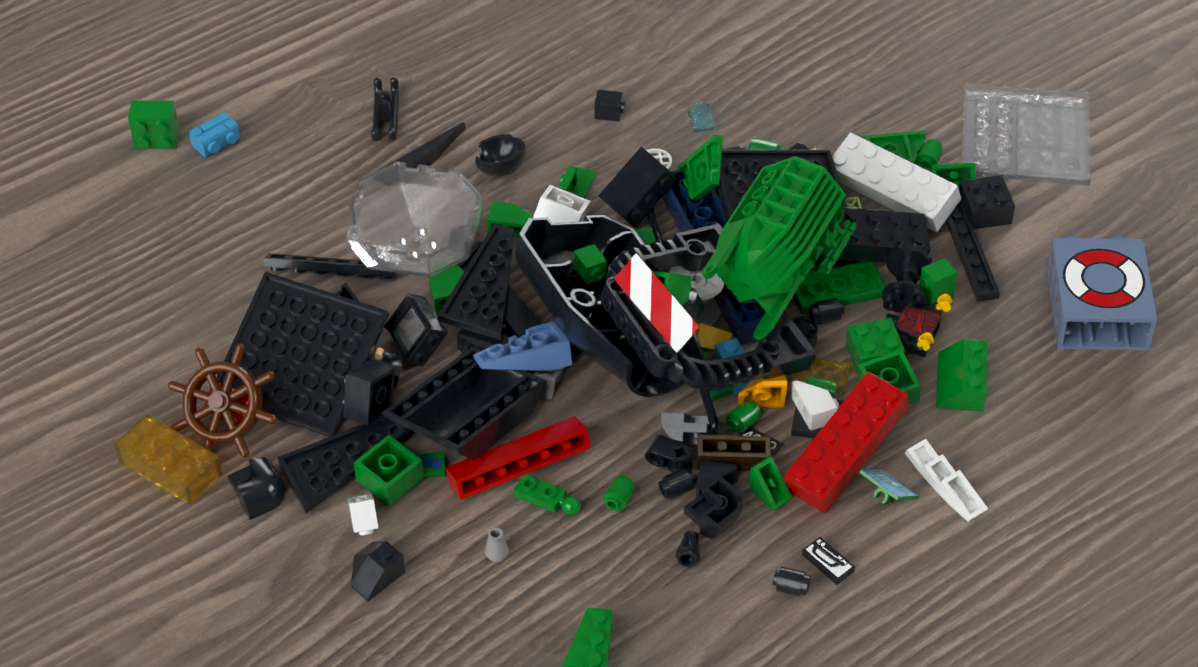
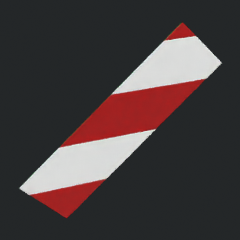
[614,253,699,353]

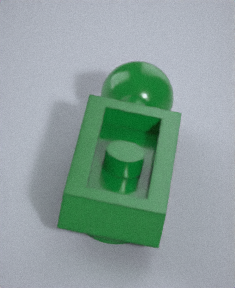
[513,474,581,515]

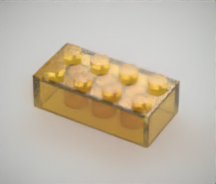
[114,414,222,505]

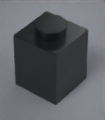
[594,90,626,122]

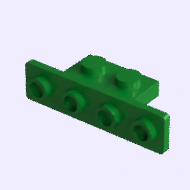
[559,166,596,199]

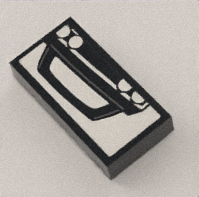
[802,537,855,585]

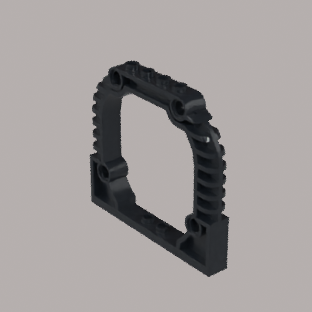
[600,224,817,391]

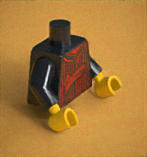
[885,294,953,357]

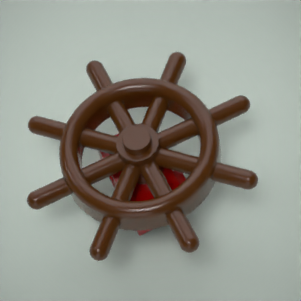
[168,343,277,461]

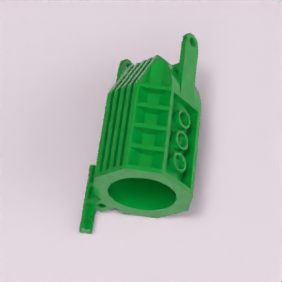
[702,156,856,340]

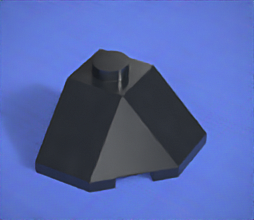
[351,541,405,601]

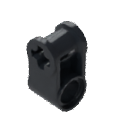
[645,435,692,472]

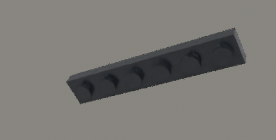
[945,198,1000,302]
[264,253,400,279]

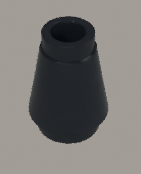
[676,531,700,567]

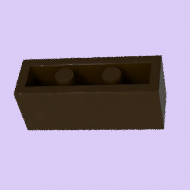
[697,435,771,471]

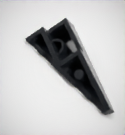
[371,122,465,186]

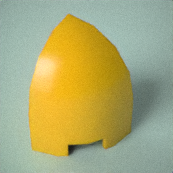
[696,323,733,349]

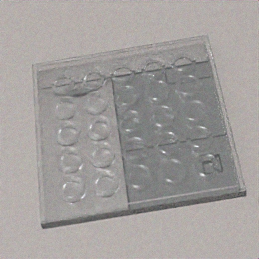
[960,83,1091,186]

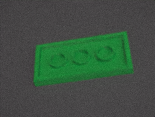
[793,261,885,315]

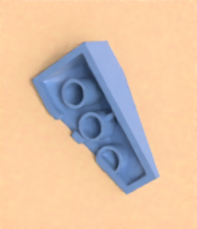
[474,321,572,371]

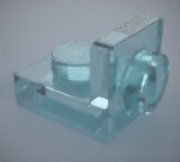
[687,102,715,132]

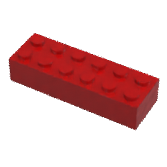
[784,371,909,514]

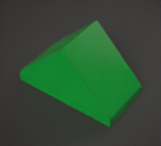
[749,456,792,510]

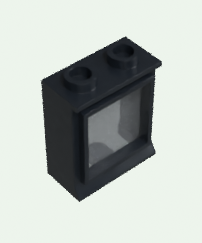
[384,293,448,367]

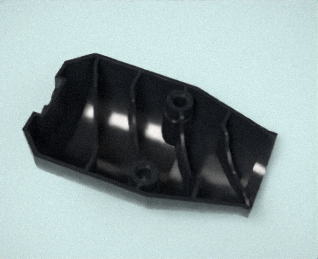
[516,215,707,397]

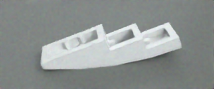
[905,439,988,522]

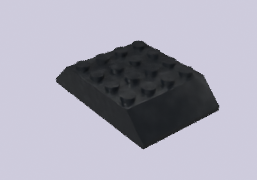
[383,347,547,460]

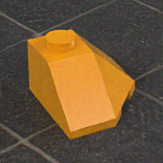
[737,375,787,408]

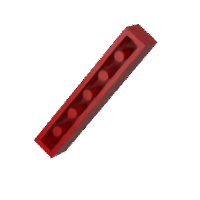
[445,416,591,500]

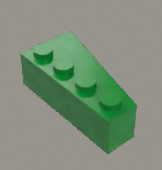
[562,608,613,667]

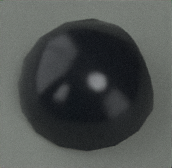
[475,134,526,177]

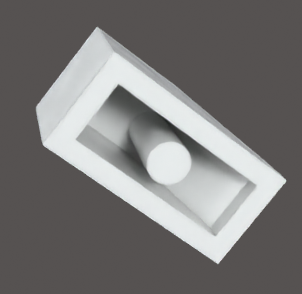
[791,380,839,431]
[347,494,378,535]

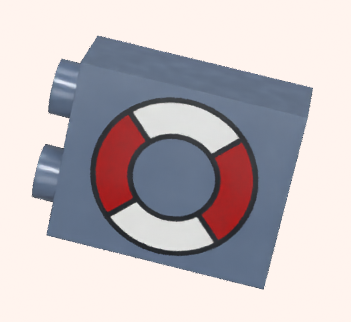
[1046,235,1157,350]

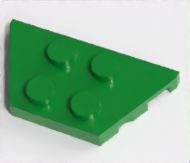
[845,130,926,164]
[677,135,723,200]

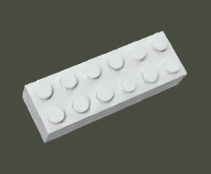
[832,132,961,232]

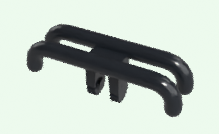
[371,77,399,142]

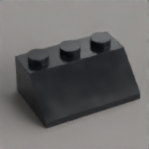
[598,146,678,228]

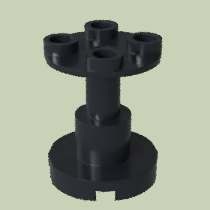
[881,243,932,313]

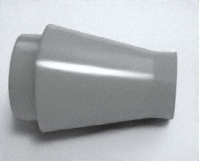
[484,528,509,562]

